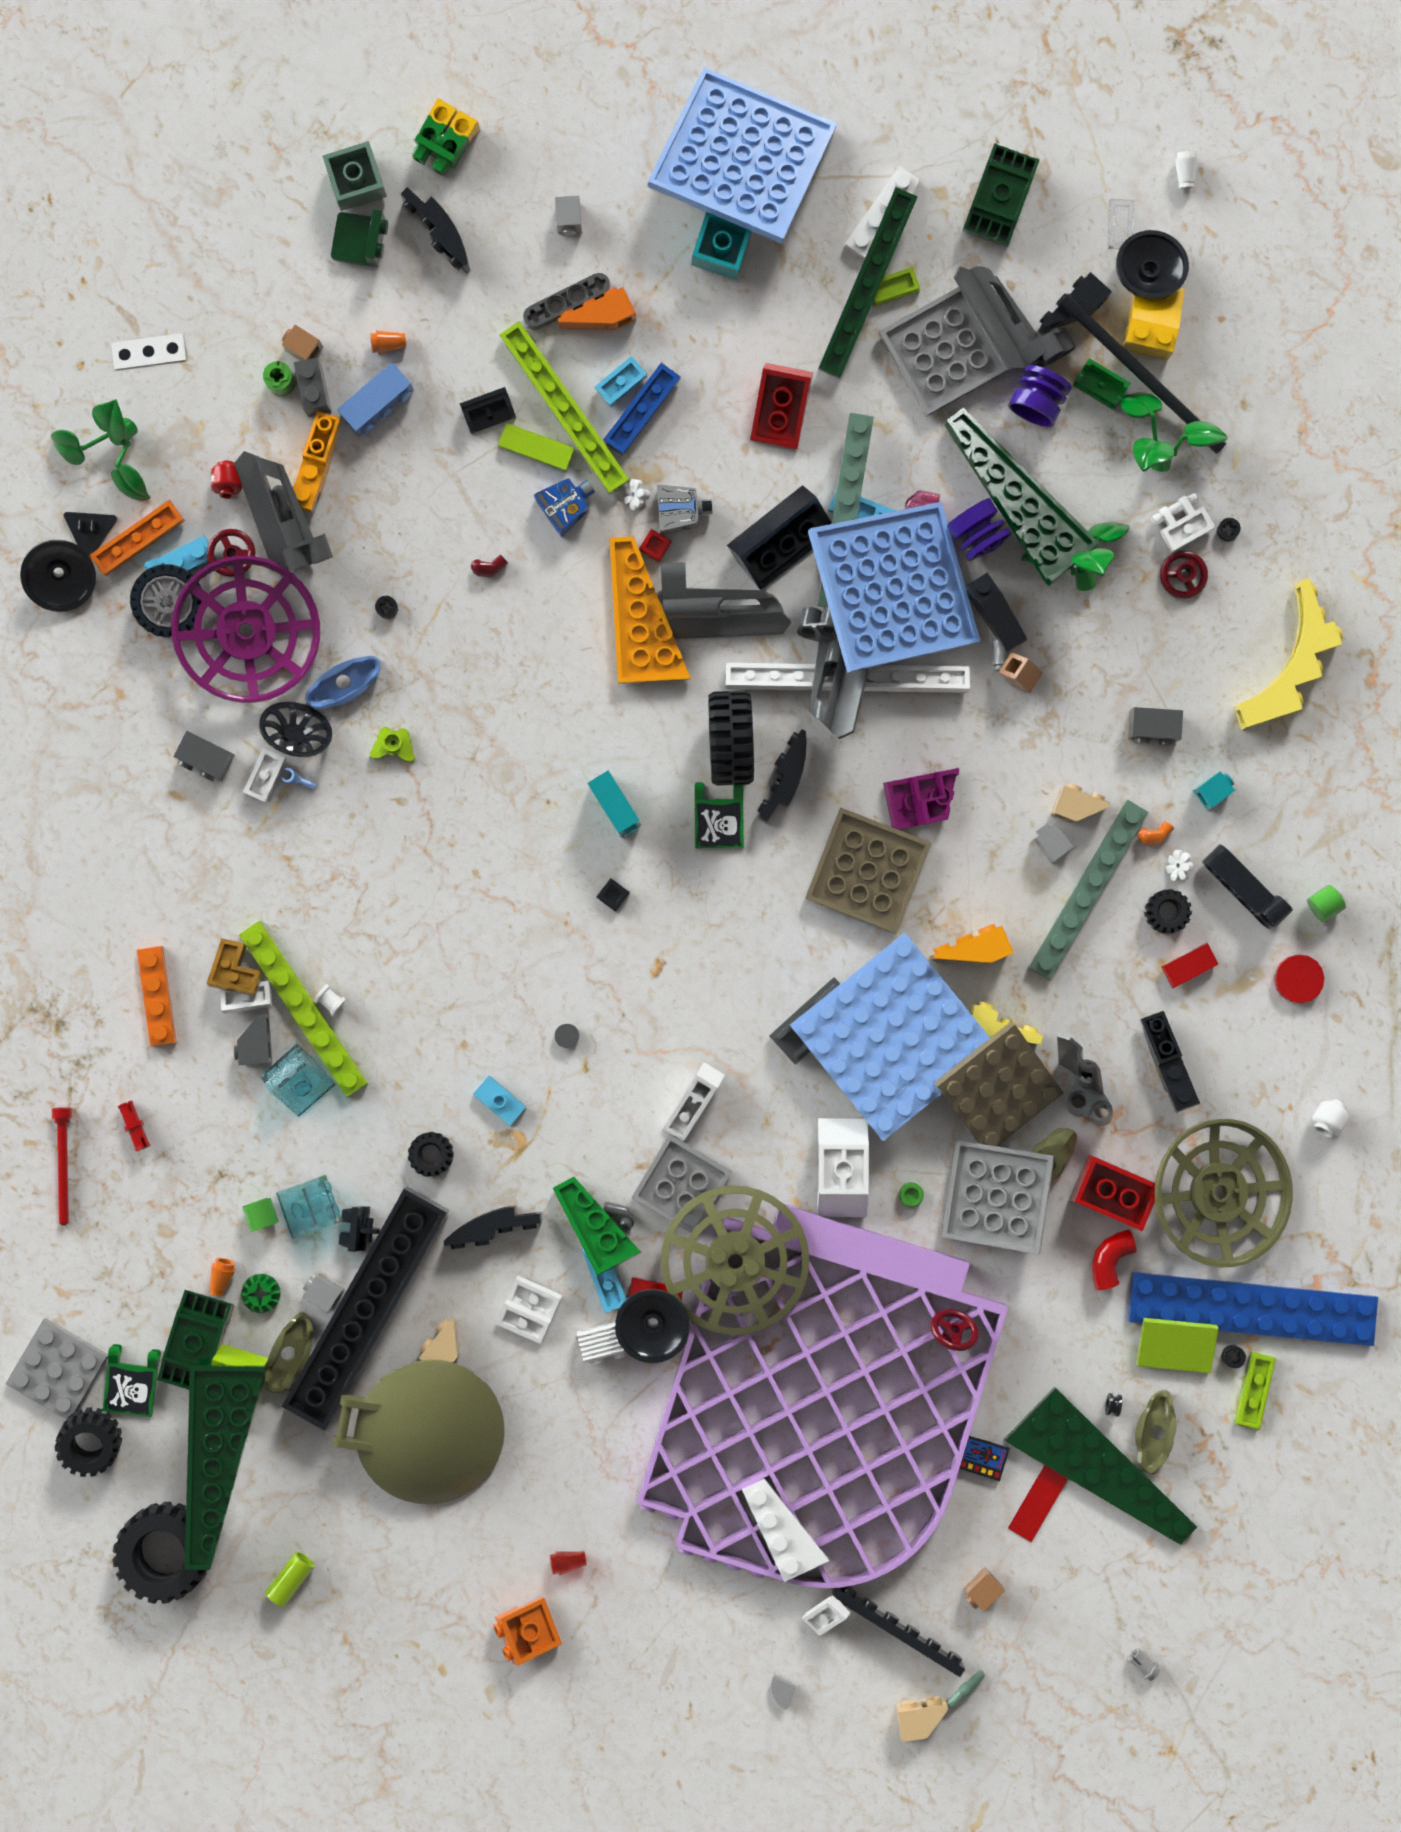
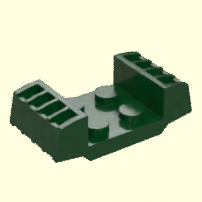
[962,143,1040,247]
[157,1290,234,1390]

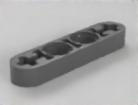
[523,273,610,330]

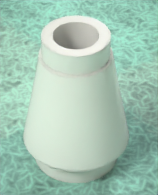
[1175,151,1199,189]

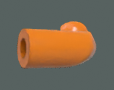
[1137,821,1174,845]

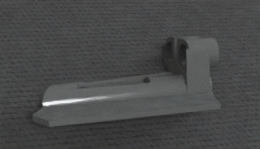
[953,266,1076,370]
[234,451,333,572]
[661,562,791,639]
[797,606,869,739]
[1057,1033,1113,1126]

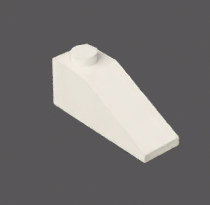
[663,1063,725,1142]

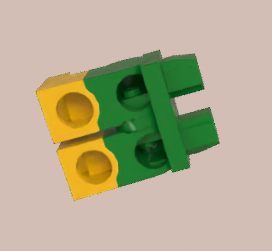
[412,98,480,176]

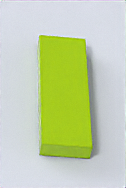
[498,423,575,472]
[1234,1351,1276,1430]

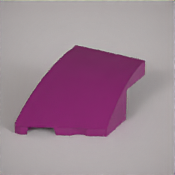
[883,768,959,830]

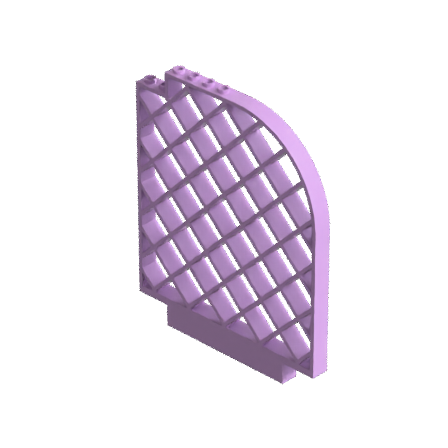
[637,1203,1008,1588]

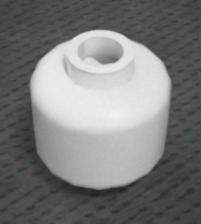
[1312,1100,1350,1137]

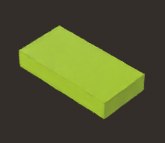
[873,267,920,307]

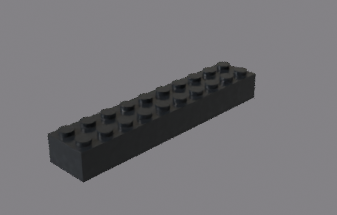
[281,1186,450,1431]

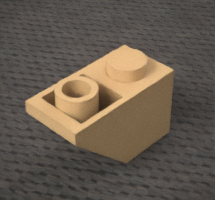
[1050,784,1110,823]
[419,1316,460,1362]
[896,1696,948,1742]

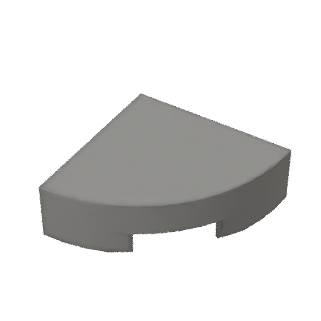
[771,1675,796,1710]

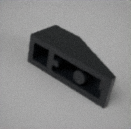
[967,572,1027,653]

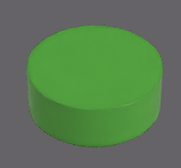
[899,1182,924,1207]

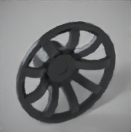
[259,702,333,757]

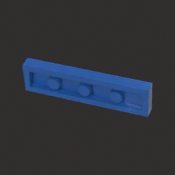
[603,362,681,456]

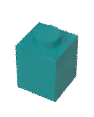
[1192,771,1236,810]

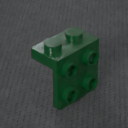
[331,210,388,268]

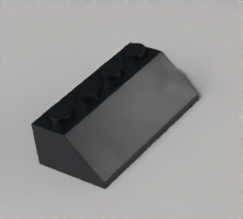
[727,485,831,590]

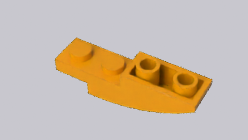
[288,411,341,513]

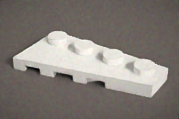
[844,166,919,260]
[742,1478,829,1582]

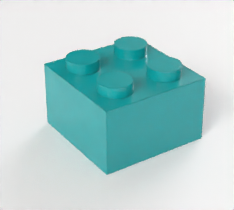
[691,212,752,280]

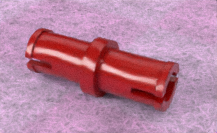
[117,1100,151,1152]

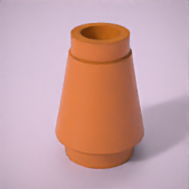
[370,330,406,355]
[209,1258,236,1297]

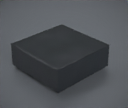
[596,878,630,912]

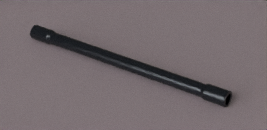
[1058,293,1227,454]

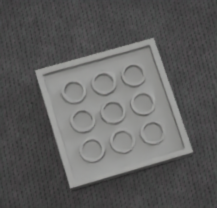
[879,287,1010,417]
[942,1140,1055,1254]

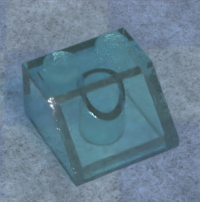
[260,1044,336,1117]
[276,1175,342,1239]

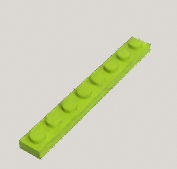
[499,321,629,495]
[239,921,368,1097]

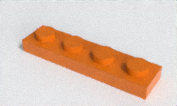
[90,499,185,576]
[137,946,177,1046]

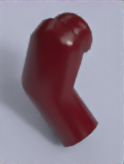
[471,554,508,578]

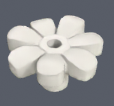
[624,479,650,510]
[1166,850,1193,881]

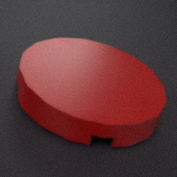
[1274,954,1325,1003]

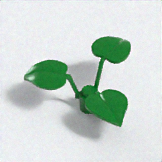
[1121,392,1228,472]
[51,399,151,500]
[1021,522,1129,591]

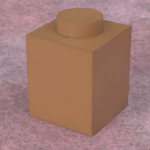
[282,325,323,361]
[999,652,1043,693]
[964,1567,1005,1612]

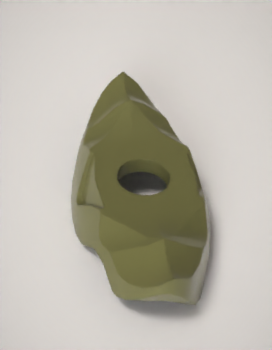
[1031,1128,1077,1186]
[265,1312,313,1393]
[1135,1390,1177,1475]

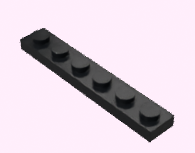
[832,1586,965,1677]

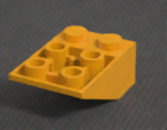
[929,924,1014,964]

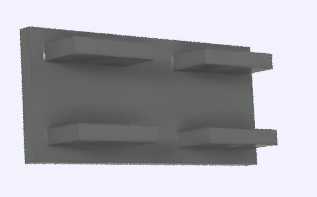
[769,977,840,1065]

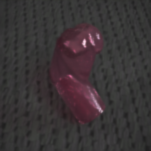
[905,490,940,509]

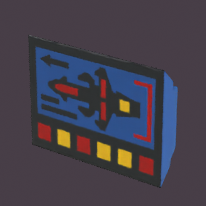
[959,1435,1010,1481]

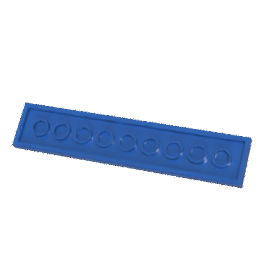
[1128,1272,1378,1346]

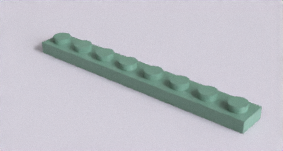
[817,413,874,608]
[1028,800,1148,980]

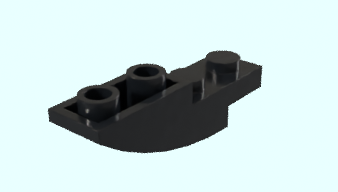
[401,187,470,273]
[757,729,807,824]
[1140,1011,1200,1113]
[443,1205,542,1249]

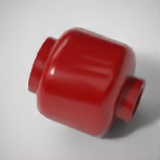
[211,460,243,499]

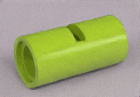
[265,1551,315,1607]

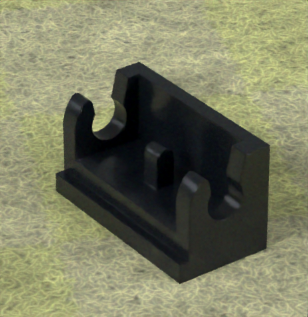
[459,387,516,434]

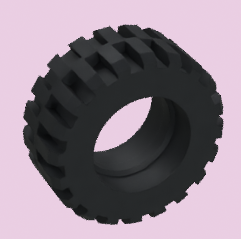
[708,690,754,786]
[112,1502,207,1604]

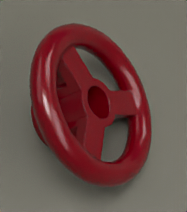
[207,529,256,577]
[1160,551,1208,599]
[931,1309,979,1351]

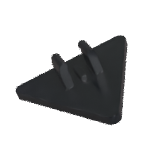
[63,512,117,558]

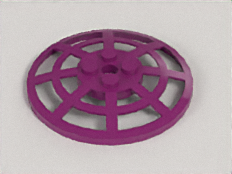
[171,556,320,703]

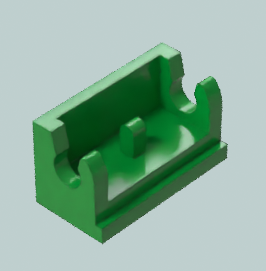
[1072,358,1131,410]

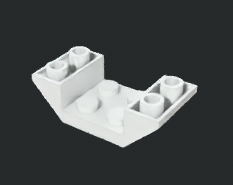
[817,1118,869,1217]

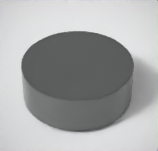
[555,1024,579,1048]

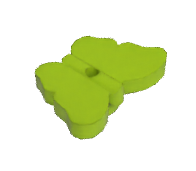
[369,727,415,762]

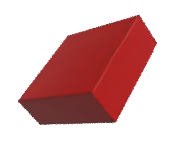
[639,529,672,563]

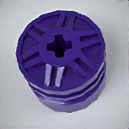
[1008,365,1072,427]
[947,498,1012,561]

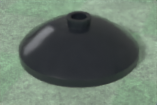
[1116,230,1189,300]
[20,540,96,612]
[615,1289,690,1363]

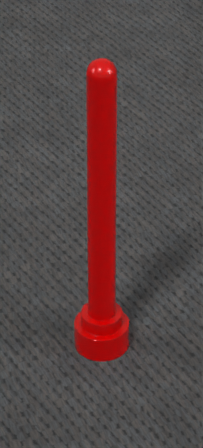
[52,1107,72,1226]

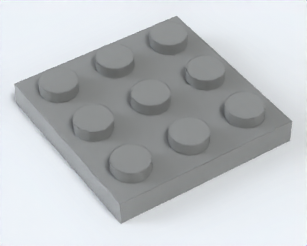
[631,1134,732,1233]
[5,1318,108,1419]

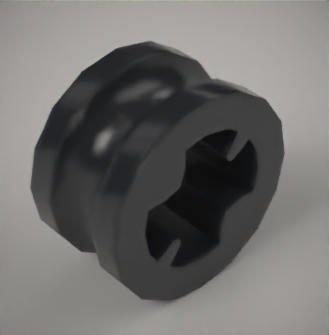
[1217,518,1241,542]
[375,596,398,619]
[1221,1345,1246,1369]
[1105,1393,1122,1417]

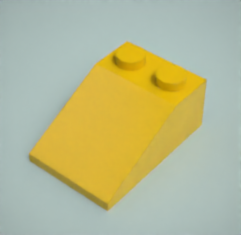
[1122,288,1185,360]

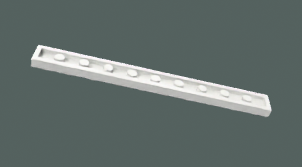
[726,663,970,693]

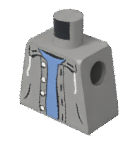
[657,485,712,535]

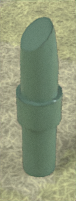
[946,1670,985,1709]

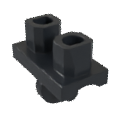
[339,1206,380,1252]

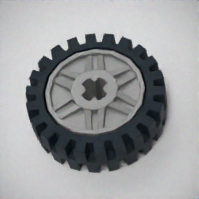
[130,564,202,637]

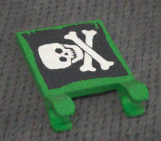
[694,782,744,848]
[103,1344,161,1417]

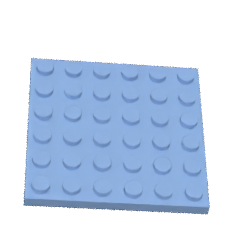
[647,67,837,244]
[808,502,981,673]
[790,933,990,1141]

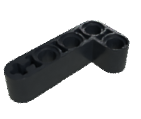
[1202,844,1293,929]

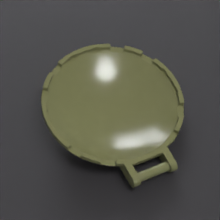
[332,1360,505,1504]

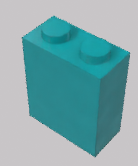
[587,770,641,837]

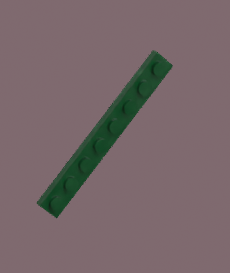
[818,187,918,379]

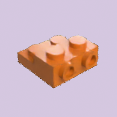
[493,1597,562,1666]

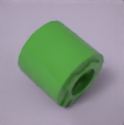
[263,361,296,396]
[1307,885,1346,923]
[242,1198,279,1232]

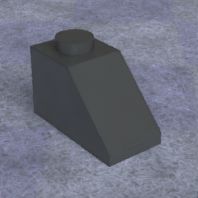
[234,1014,272,1065]

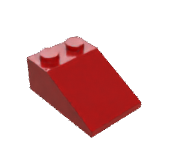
[750,363,814,449]

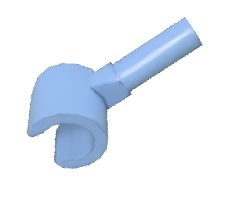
[281,768,317,790]

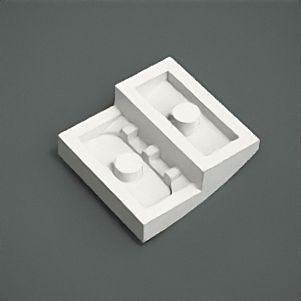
[496,1275,562,1344]

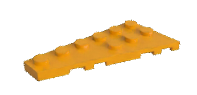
[609,536,691,684]

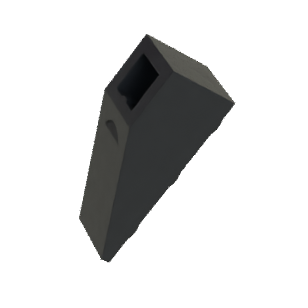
[1038,272,1112,334]

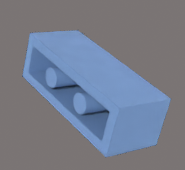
[337,362,414,437]

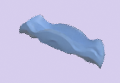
[305,656,381,709]

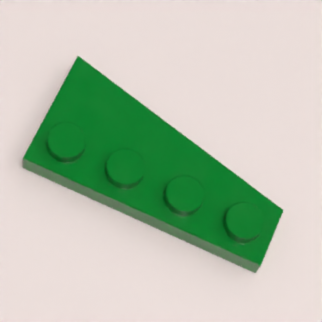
[553,1177,642,1276]

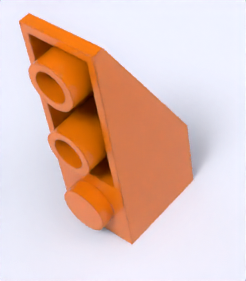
[558,287,636,330]

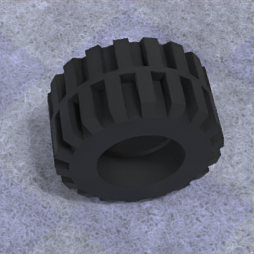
[55,1407,122,1477]

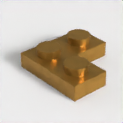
[207,938,262,997]

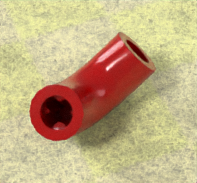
[1091,1229,1137,1291]

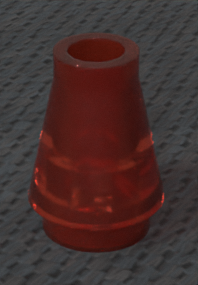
[549,1551,587,1576]

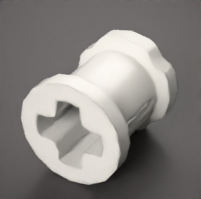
[313,984,346,1016]

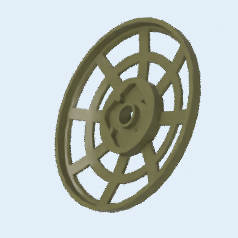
[1155,1119,1293,1268]
[661,1185,809,1335]

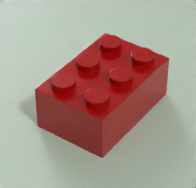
[1070,1155,1155,1232]

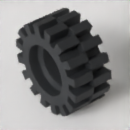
[1144,889,1192,934]
[408,1132,454,1177]

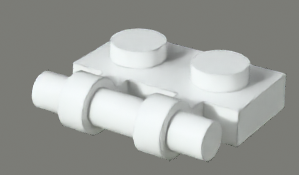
[1151,493,1215,552]

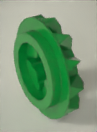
[240,1274,281,1314]

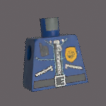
[534,478,595,537]

